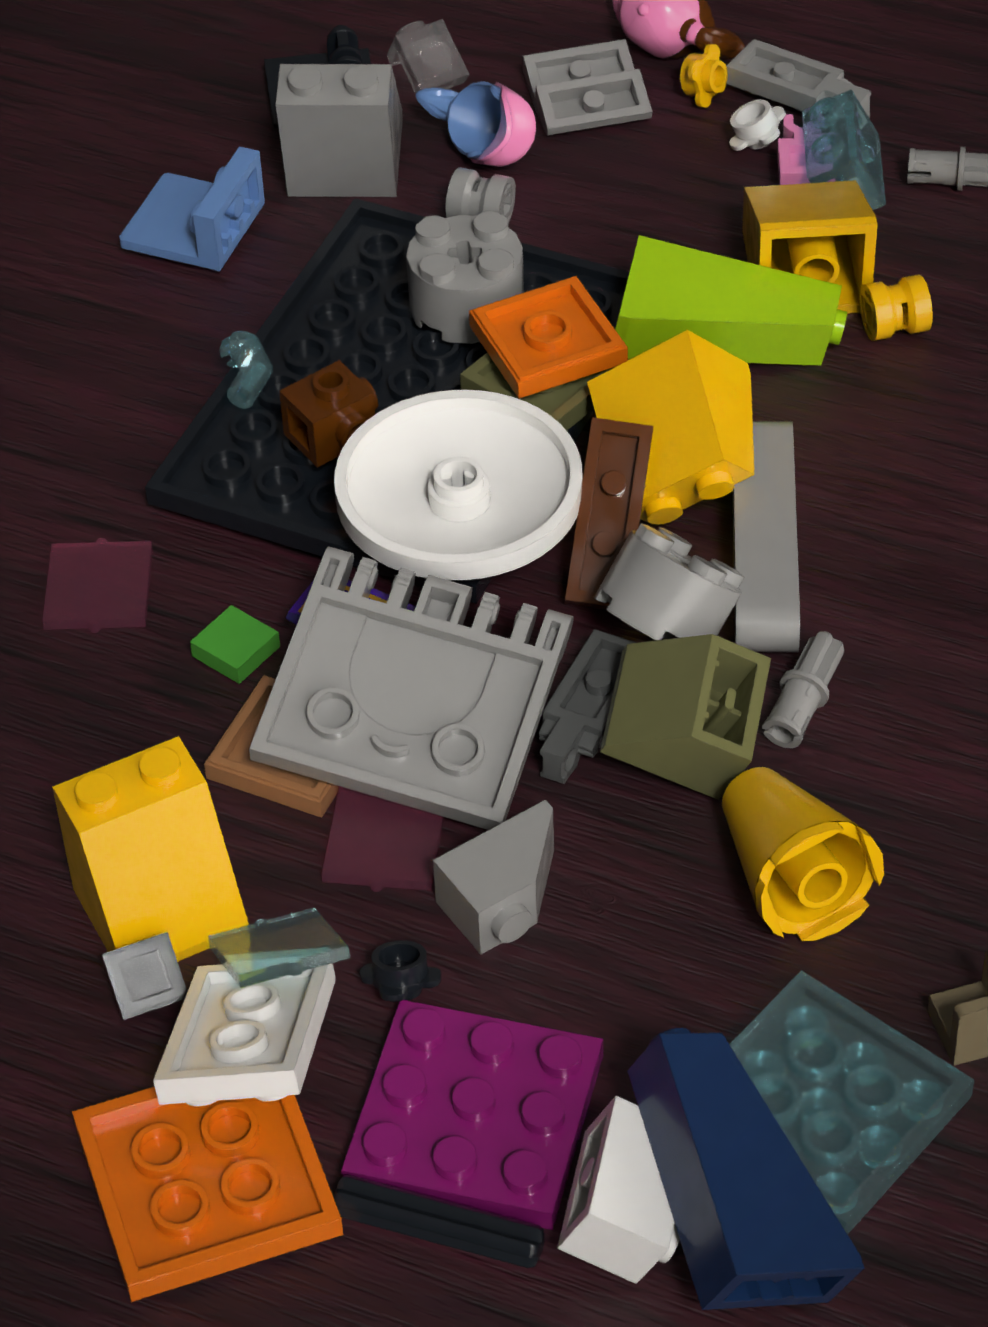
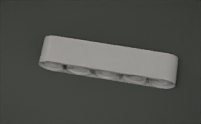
[732,421,800,653]

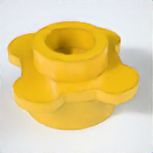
[680,44,728,108]

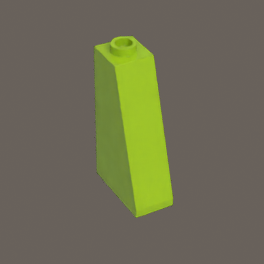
[615,235,847,366]

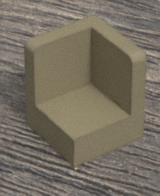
[927,950,988,1066]

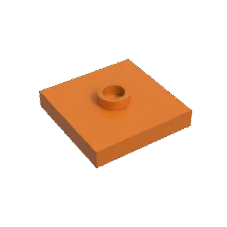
[469,276,628,399]

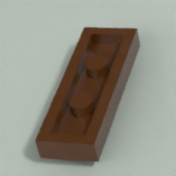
[565,417,654,609]

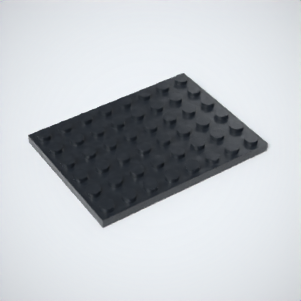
[145,198,630,604]

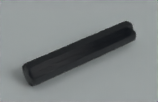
[333,1174,545,1268]

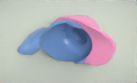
[415,81,536,166]

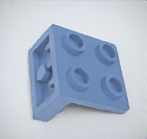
[119,146,265,271]

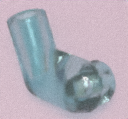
[220,330,273,409]

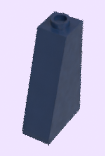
[628,1028,864,1310]

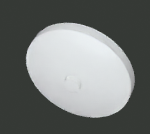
[334,390,583,581]

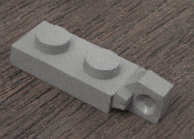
[726,39,871,128]

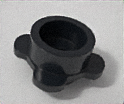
[360,940,442,1002]

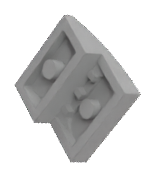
[522,39,652,135]

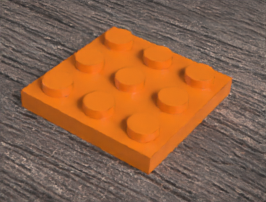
[72,1087,343,1302]

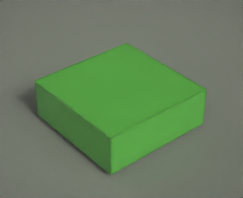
[190,605,280,684]

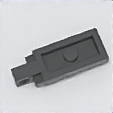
[539,629,637,784]

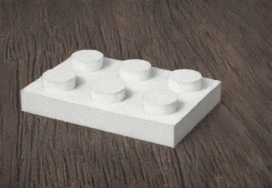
[153,956,336,1106]

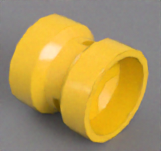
[859,274,933,341]

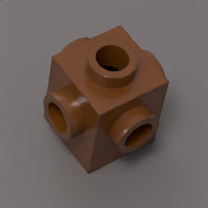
[279,360,378,468]

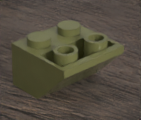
[600,634,771,800]

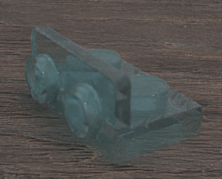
[802,89,886,210]

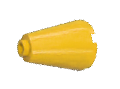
[722,767,884,941]

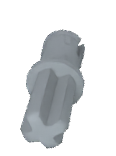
[907,146,988,191]
[762,631,844,748]

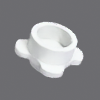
[729,100,786,151]

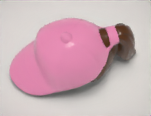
[612,0,745,59]

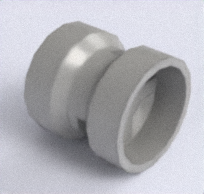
[445,167,516,224]

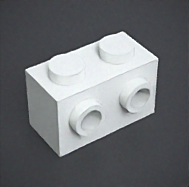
[557,1096,680,1284]

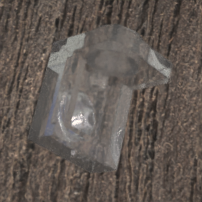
[387,19,469,94]

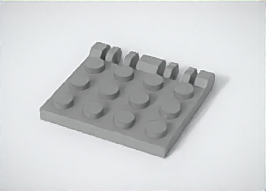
[249,546,574,830]

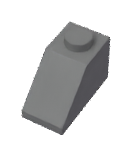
[433,800,554,955]

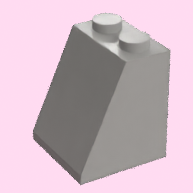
[276,64,403,197]

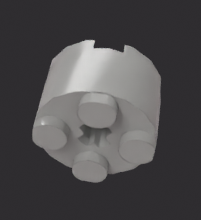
[406,211,524,344]
[594,523,744,640]

